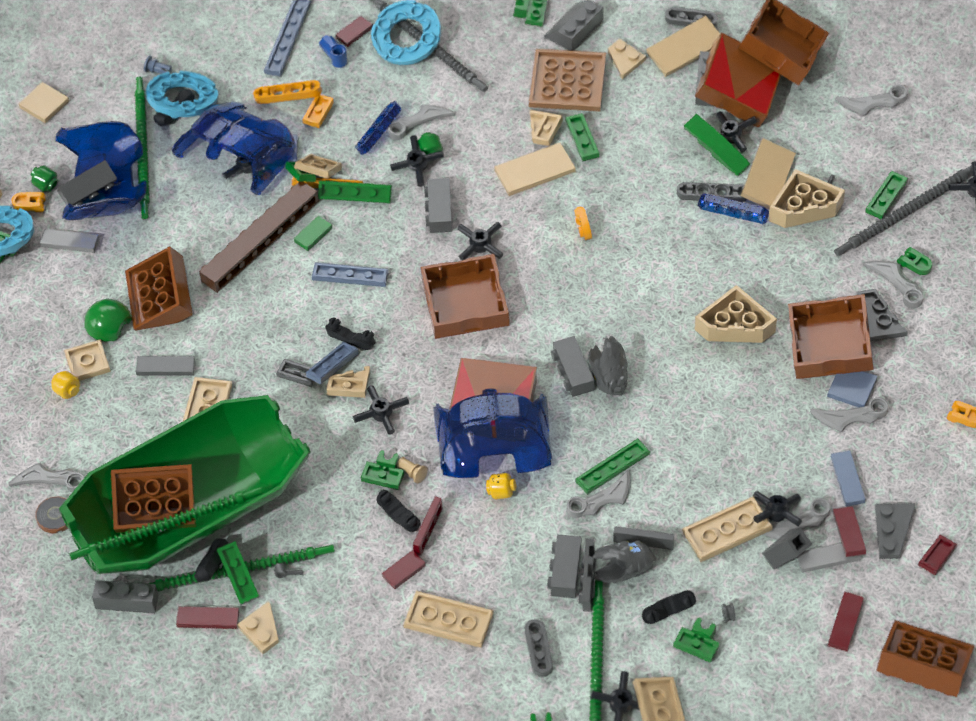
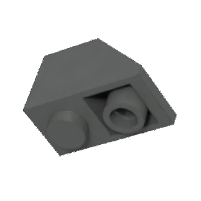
[762,528,812,569]

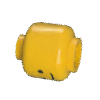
[51,371,80,399]
[486,473,517,499]

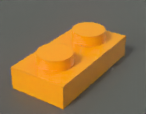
[302,94,334,128]

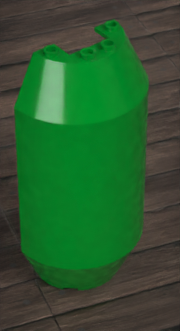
[59,395,311,574]

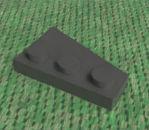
[857,289,908,342]
[875,503,915,559]
[578,538,596,612]

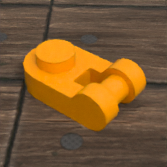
[11,192,46,213]
[574,207,592,240]
[947,401,976,428]

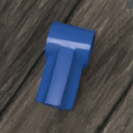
[319,35,348,68]

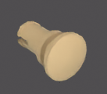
[397,457,428,484]

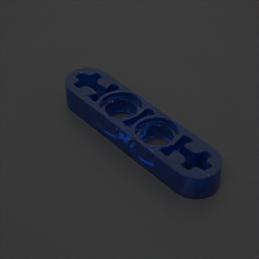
[355,101,402,155]
[698,194,769,224]

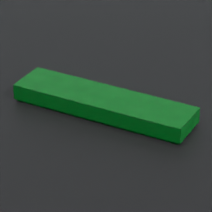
[318,181,392,204]
[575,438,650,495]

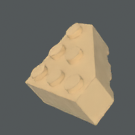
[769,169,845,228]
[695,285,777,343]

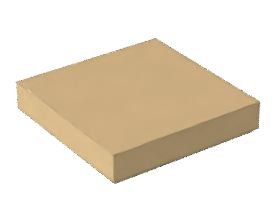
[18,82,69,124]
[294,154,343,179]
[64,339,111,381]

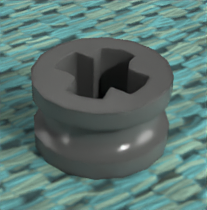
[722,603,736,622]

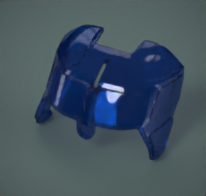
[171,101,296,195]
[55,121,147,220]
[433,388,552,478]

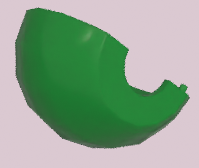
[84,298,132,342]

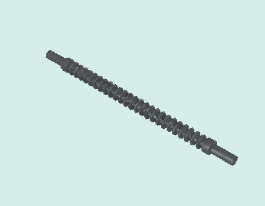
[370,0,488,92]
[834,166,972,256]

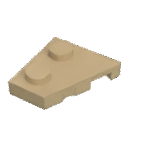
[608,38,646,79]
[530,110,563,146]
[327,366,370,398]
[237,602,279,654]

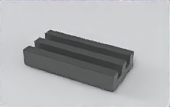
[276,359,315,388]

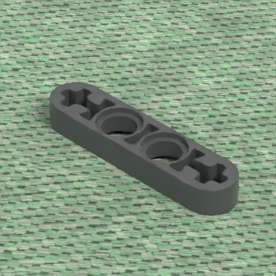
[677,182,747,202]

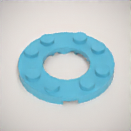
[371,0,441,65]
[146,71,218,118]
[0,206,34,256]

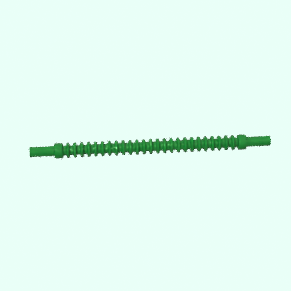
[134,76,150,219]
[69,487,263,561]
[146,544,335,591]
[589,580,605,721]

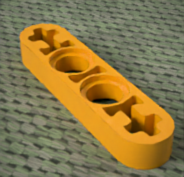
[253,80,322,104]

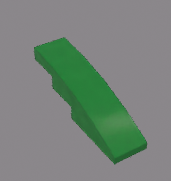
[684,114,751,176]

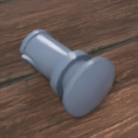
[143,55,172,74]

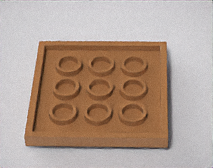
[529,49,606,111]

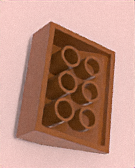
[125,246,193,331]
[111,464,196,533]
[876,620,975,697]

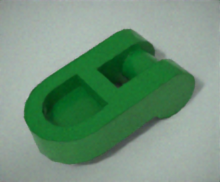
[897,247,932,275]

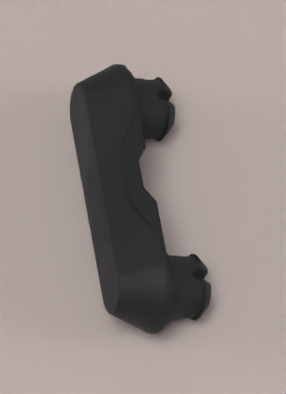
[153,89,195,127]
[325,317,376,350]
[376,489,421,532]
[194,538,229,582]
[642,590,696,624]

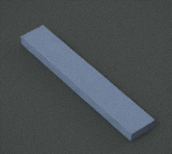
[264,0,312,77]

